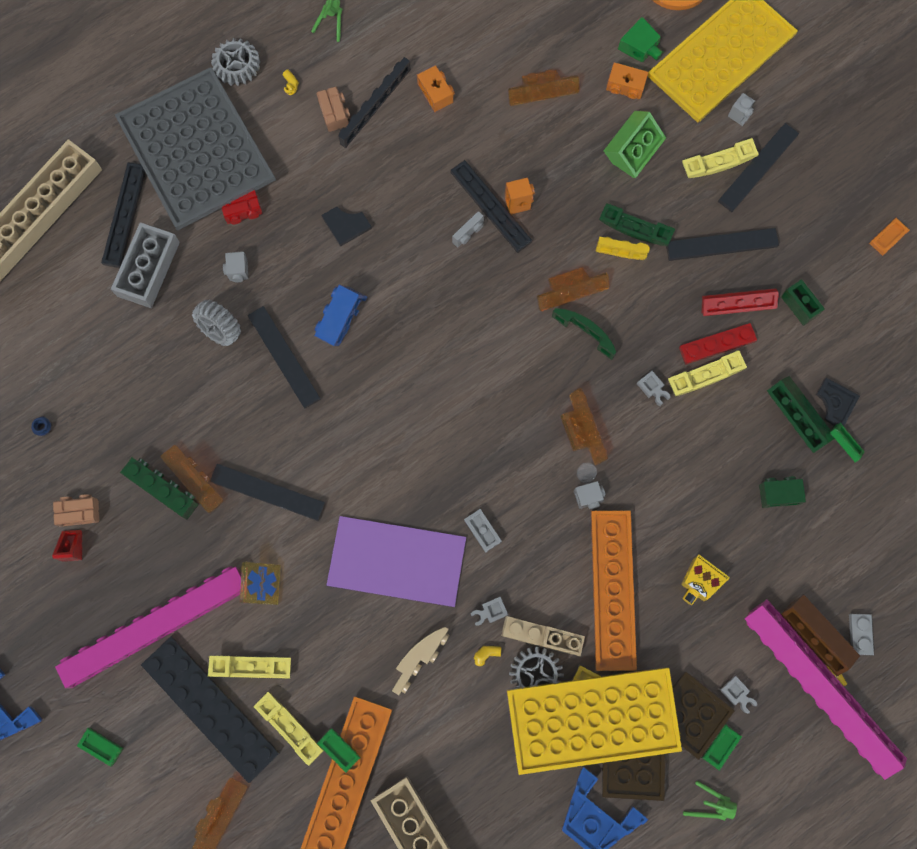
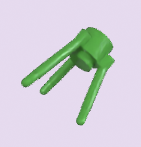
[311,0,342,42]
[683,781,737,821]

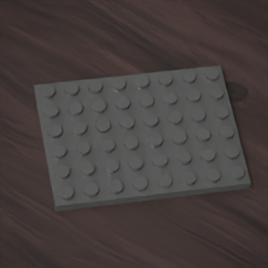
[115,67,276,231]

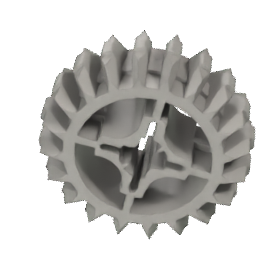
[211,38,260,86]
[192,300,241,346]
[509,647,564,689]

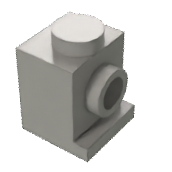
[728,93,755,126]

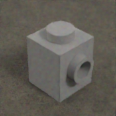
[223,252,248,282]
[574,481,605,509]

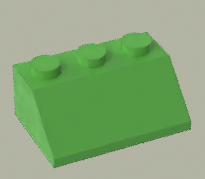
[604,111,666,178]

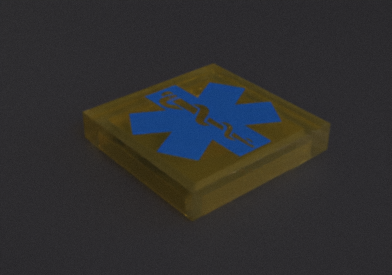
[240,562,281,605]

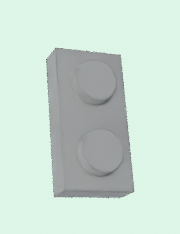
[452,211,484,248]
[464,509,502,553]
[849,614,874,655]

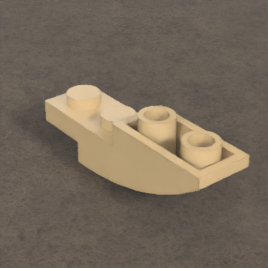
[501,616,585,656]
[392,627,450,695]

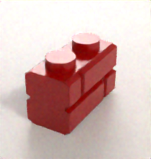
[222,190,263,225]

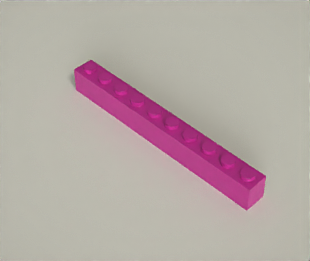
[55,566,248,688]
[745,599,907,780]

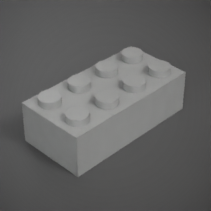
[111,223,180,308]

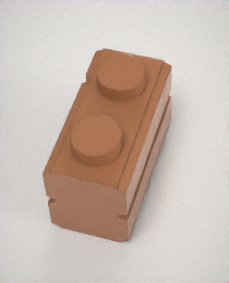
[316,87,351,132]
[53,494,99,527]

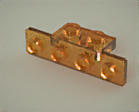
[508,70,579,106]
[537,267,610,311]
[560,388,608,465]
[161,445,223,513]
[192,778,248,849]

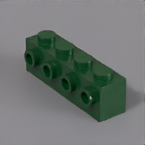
[767,376,835,453]
[120,457,199,520]

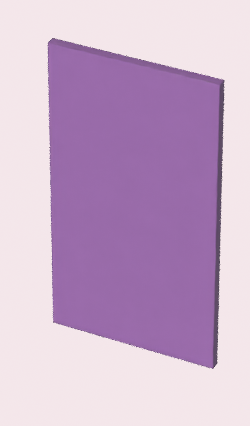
[327,516,466,607]

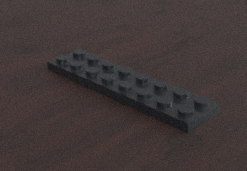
[141,636,280,783]

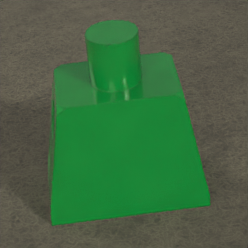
[618,17,663,62]

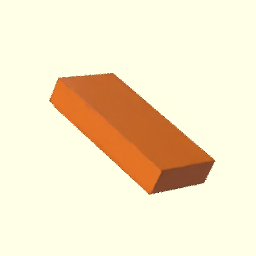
[869,218,909,256]

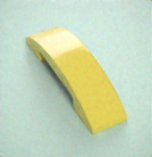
[682,138,758,178]
[668,351,747,396]
[208,656,291,678]
[253,692,324,766]

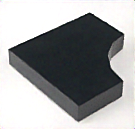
[321,206,372,247]
[816,378,860,426]

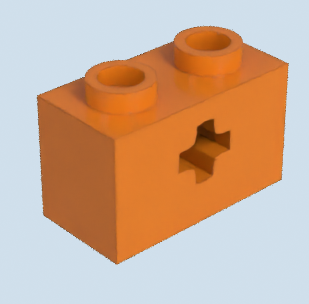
[606,62,648,99]
[417,65,455,112]
[505,178,535,214]

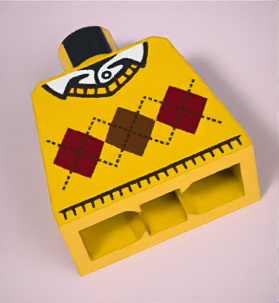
[681,555,730,605]

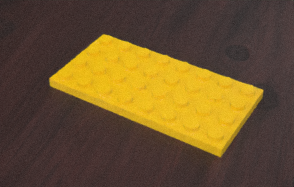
[648,0,798,123]
[507,667,682,775]

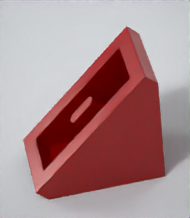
[52,530,82,562]

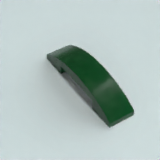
[599,203,675,246]
[552,308,616,360]

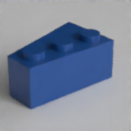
[314,285,367,346]

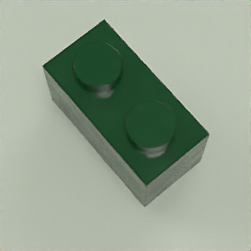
[781,279,825,326]
[759,476,806,508]

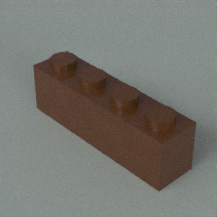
[781,594,860,676]

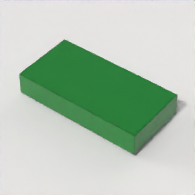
[830,423,864,462]
[701,724,742,771]
[77,728,123,767]
[317,728,361,773]

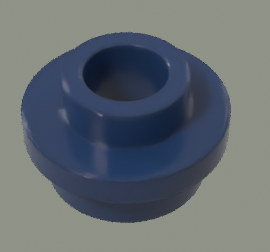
[31,417,52,436]

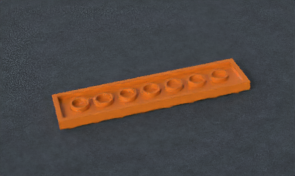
[591,511,637,671]
[301,696,392,849]

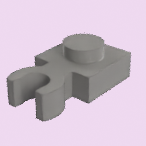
[637,371,671,406]
[471,597,508,626]
[720,676,757,714]

